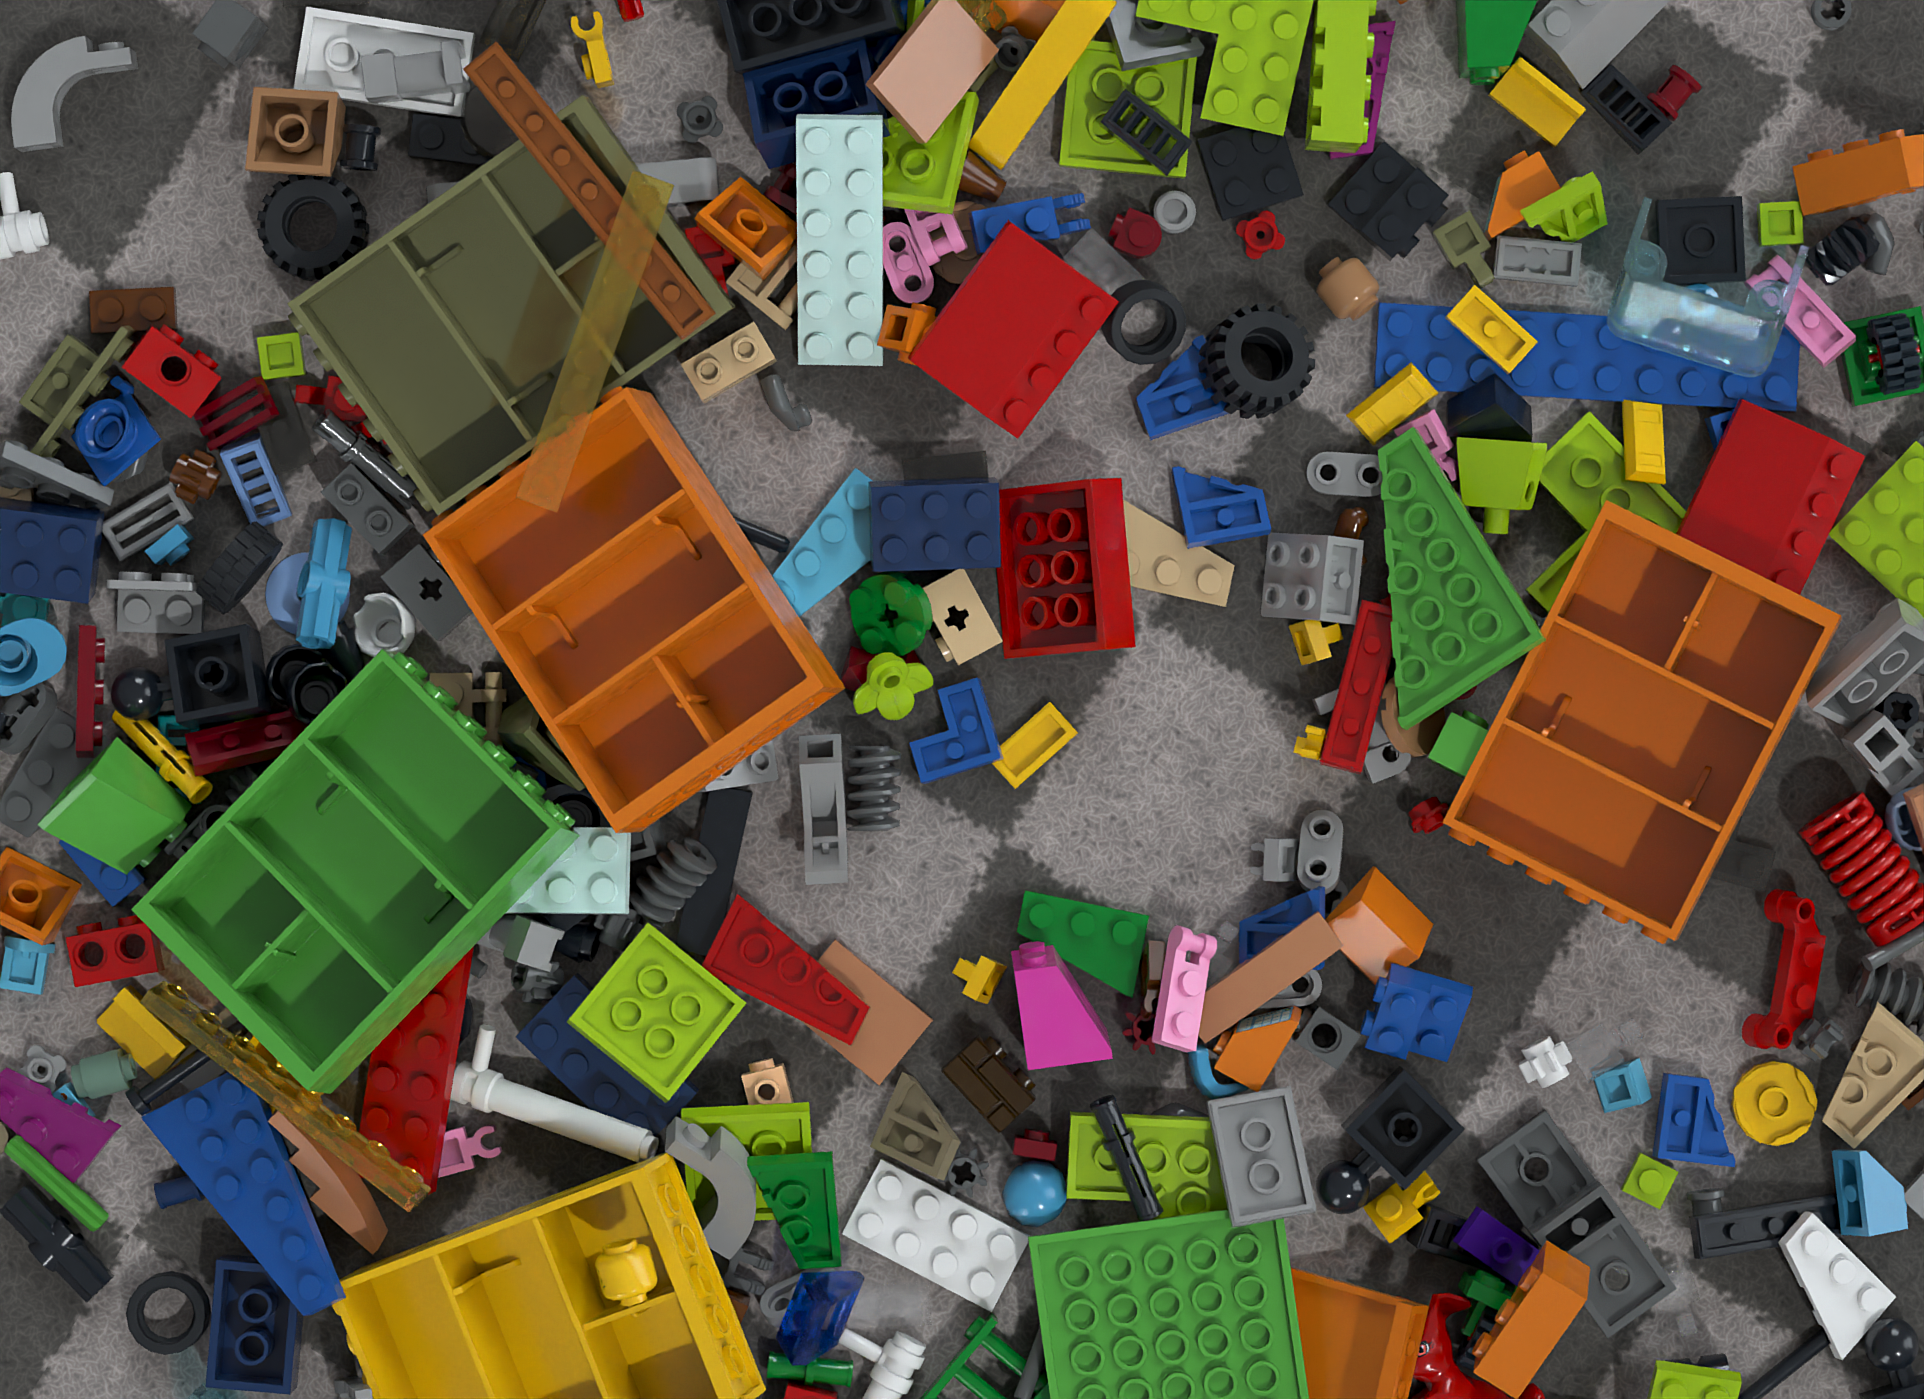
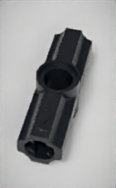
[0,1185,114,1303]

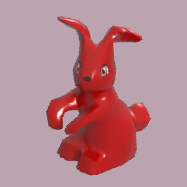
[1396,1292,1545,1399]

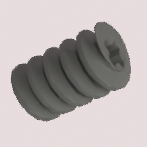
[847,746,901,831]
[629,837,717,928]
[1848,961,1924,1036]

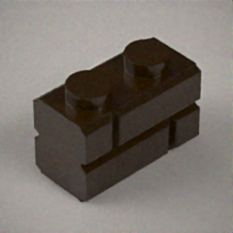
[941,1034,1036,1134]

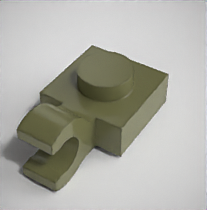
[1432,210,1495,289]

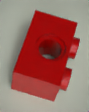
[121,324,221,418]

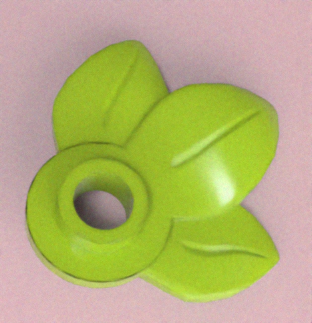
[853,652,933,720]

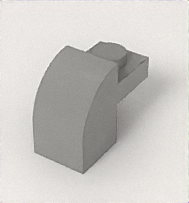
[1841,710,1924,797]

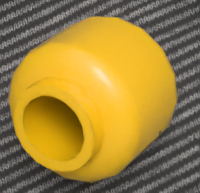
[595,1238,658,1306]

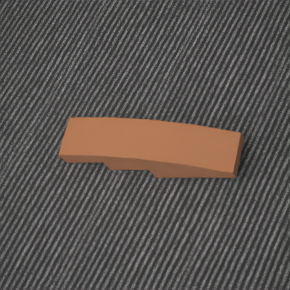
[1198,911,1344,1043]
[268,1093,388,1255]

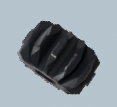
[1805,217,1880,286]

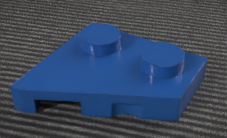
[1171,466,1271,549]

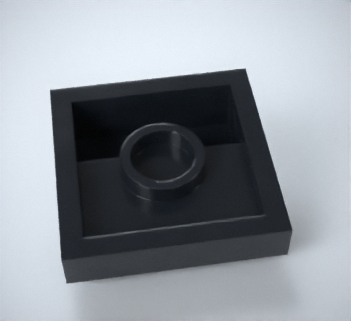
[1327,141,1449,261]

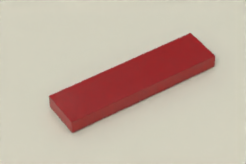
[1320,600,1393,775]

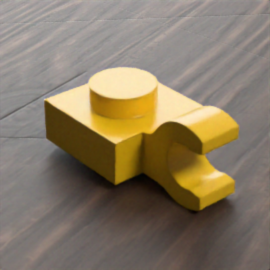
[571,11,615,89]
[1293,725,1327,760]
[1363,1171,1440,1244]

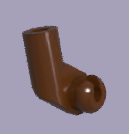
[1333,506,1369,565]

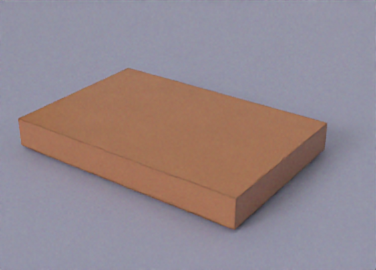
[865,0,999,143]
[800,939,933,1085]

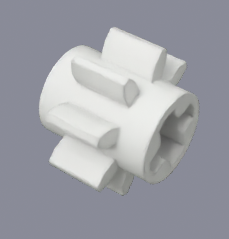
[1518,1036,1572,1088]

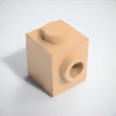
[741,1058,794,1105]

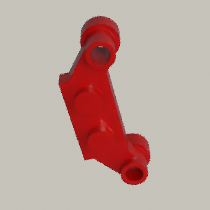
[1742,889,1826,1049]

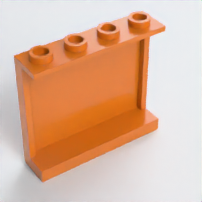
[1291,1267,1429,1399]

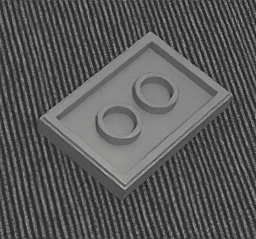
[1206,1086,1316,1228]

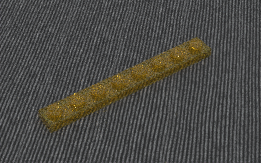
[516,170,675,512]
[140,981,431,1213]

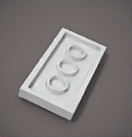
[294,7,475,118]
[842,1158,1030,1312]

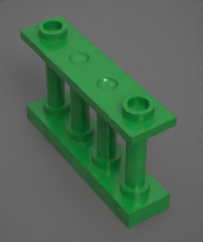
[920,1313,1050,1399]

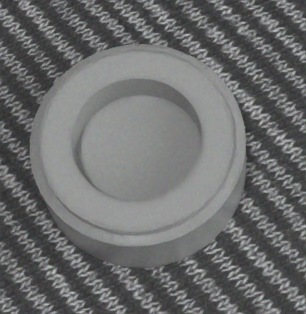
[1153,191,1196,234]

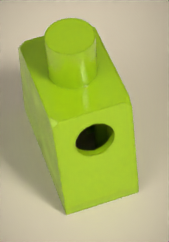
[1456,437,1547,534]

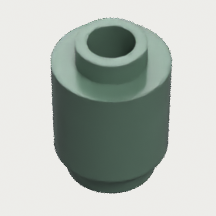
[71,1048,138,1099]

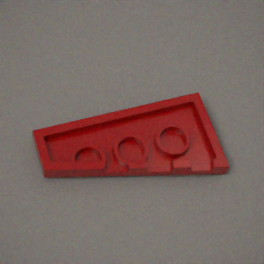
[702,894,871,1046]

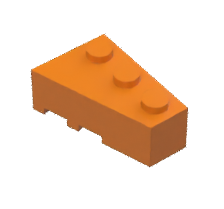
[1792,129,1924,216]
[1472,1240,1590,1399]

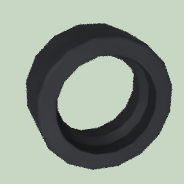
[1101,280,1186,365]
[126,1271,211,1355]

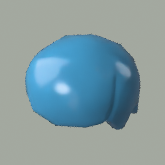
[1002,1160,1067,1227]

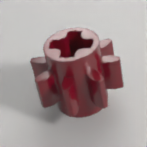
[1122,1001,1157,1055]

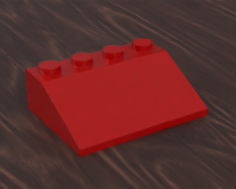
[908,220,1119,439]
[1676,399,1865,595]
[996,478,1136,659]

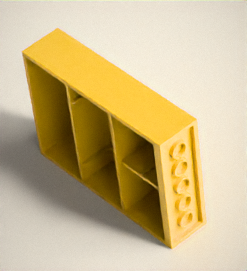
[332,1152,766,1399]

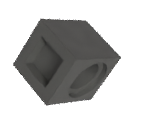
[1293,1005,1361,1070]

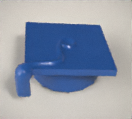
[71,376,161,486]

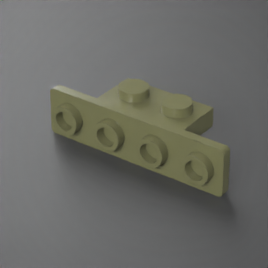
[19,325,136,458]

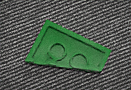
[1016,890,1149,998]
[747,1151,842,1269]

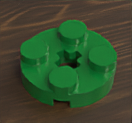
[849,571,933,656]

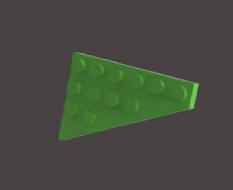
[1378,427,1546,730]

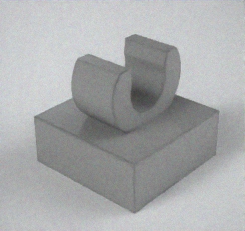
[1250,838,1299,882]

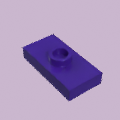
[1453,1206,1540,1287]

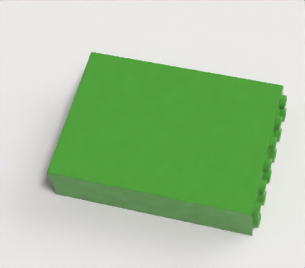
[131,649,580,1094]

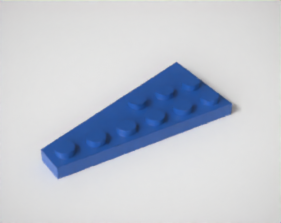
[141,1064,346,1316]

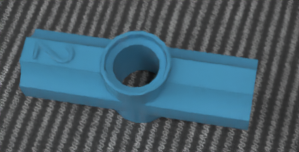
[295,518,352,650]

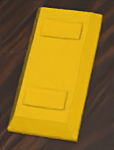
[1346,362,1439,446]
[1622,400,1666,485]
[992,702,1078,789]

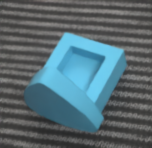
[0,935,56,995]

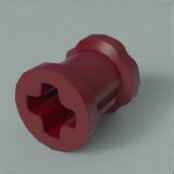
[1647,64,1702,122]

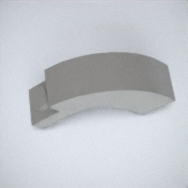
[11,36,138,152]
[799,734,849,885]
[665,1116,756,1260]

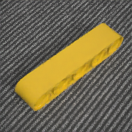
[968,0,1117,170]

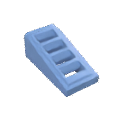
[220,433,292,527]

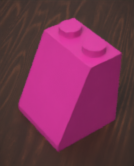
[1011,941,1113,1070]

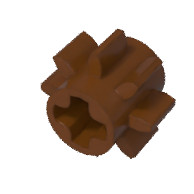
[169,449,222,504]

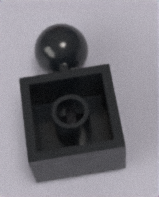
[110,624,272,730]
[1316,1066,1465,1215]
[1859,1317,1924,1399]

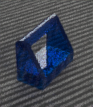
[776,1271,865,1366]

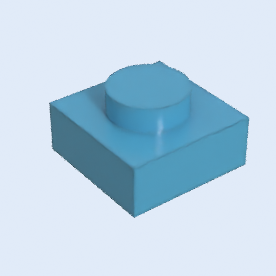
[145,524,194,566]

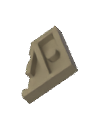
[870,1072,961,1181]

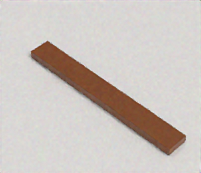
[463,42,716,340]

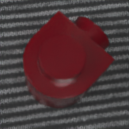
[1108,207,1162,259]

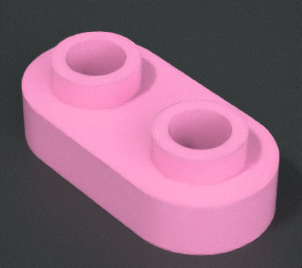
[883,222,934,305]

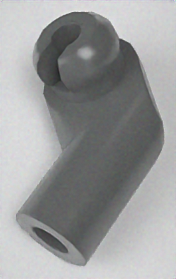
[760,374,812,431]

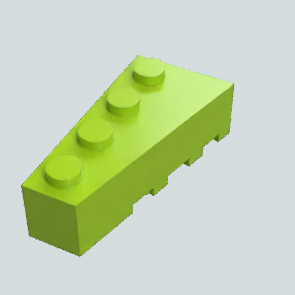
[1305,0,1377,153]

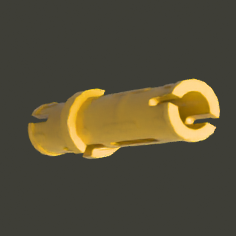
[112,710,213,804]

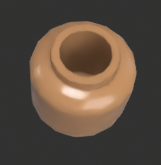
[1316,257,1379,321]

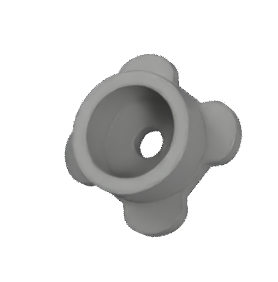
[17,1045,67,1092]

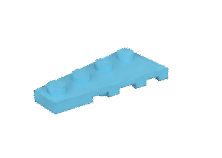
[772,468,872,617]

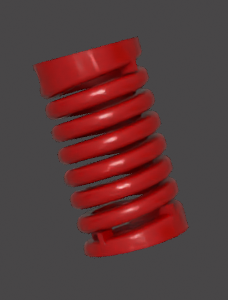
[1798,790,1924,947]

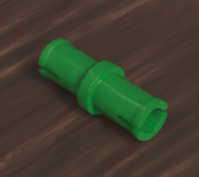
[766,1351,853,1387]

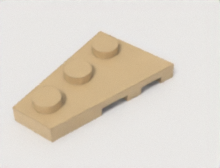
[1123,500,1235,607]
[1822,1001,1924,1149]

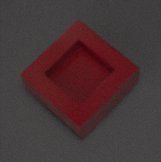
[1012,1128,1057,1161]

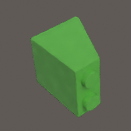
[37,737,192,875]

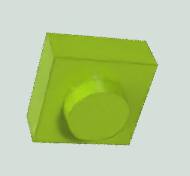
[1757,201,1804,247]
[257,332,306,381]
[1620,1152,1679,1210]

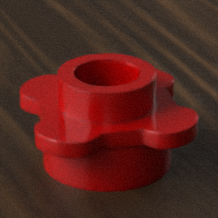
[1236,211,1285,260]
[1408,797,1449,834]

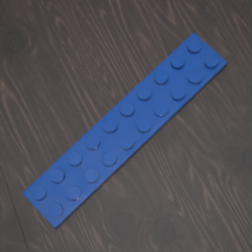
[1373,303,1800,412]

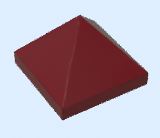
[840,646,877,692]

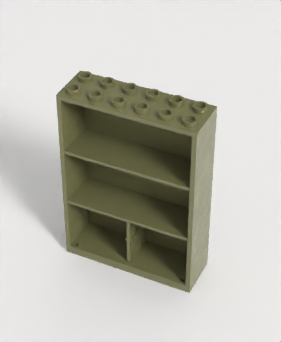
[287,95,736,515]

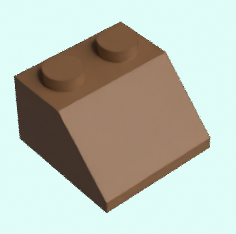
[245,87,346,177]

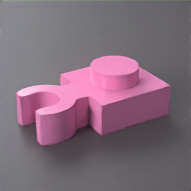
[1394,409,1459,481]
[438,1125,502,1178]

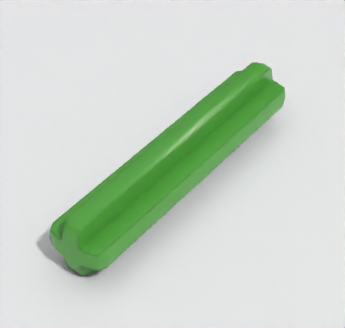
[4,1135,109,1232]

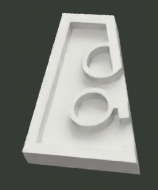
[1778,1211,1896,1360]

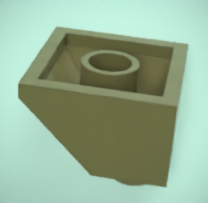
[497,695,586,792]

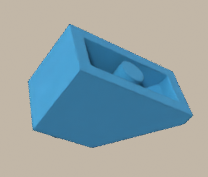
[1832,1150,1908,1237]

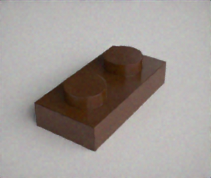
[89,287,178,334]

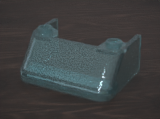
[1606,197,1809,377]

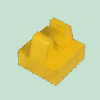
[1289,620,1344,665]
[952,955,1007,1004]

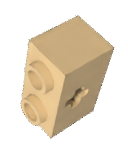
[681,322,777,404]
[923,569,1003,666]

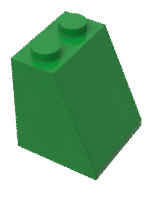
[1456,0,1537,85]

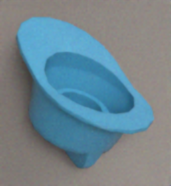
[0,617,67,696]

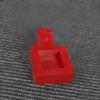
[685,226,735,296]
[295,376,368,423]

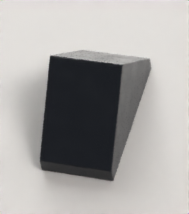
[1446,373,1533,442]

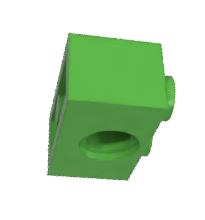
[1428,710,1489,779]

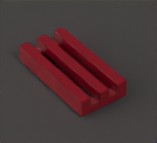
[193,376,280,451]

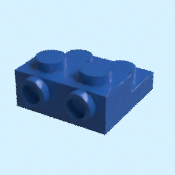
[1360,963,1473,1062]

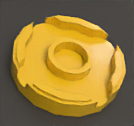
[1731,1061,1817,1146]

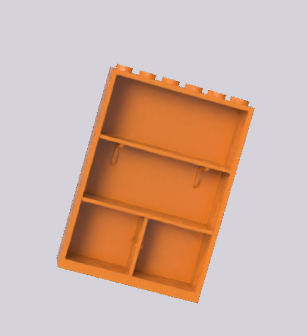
[423,386,845,833]
[1442,500,1842,944]

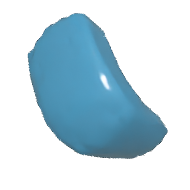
[1187,1044,1250,1099]

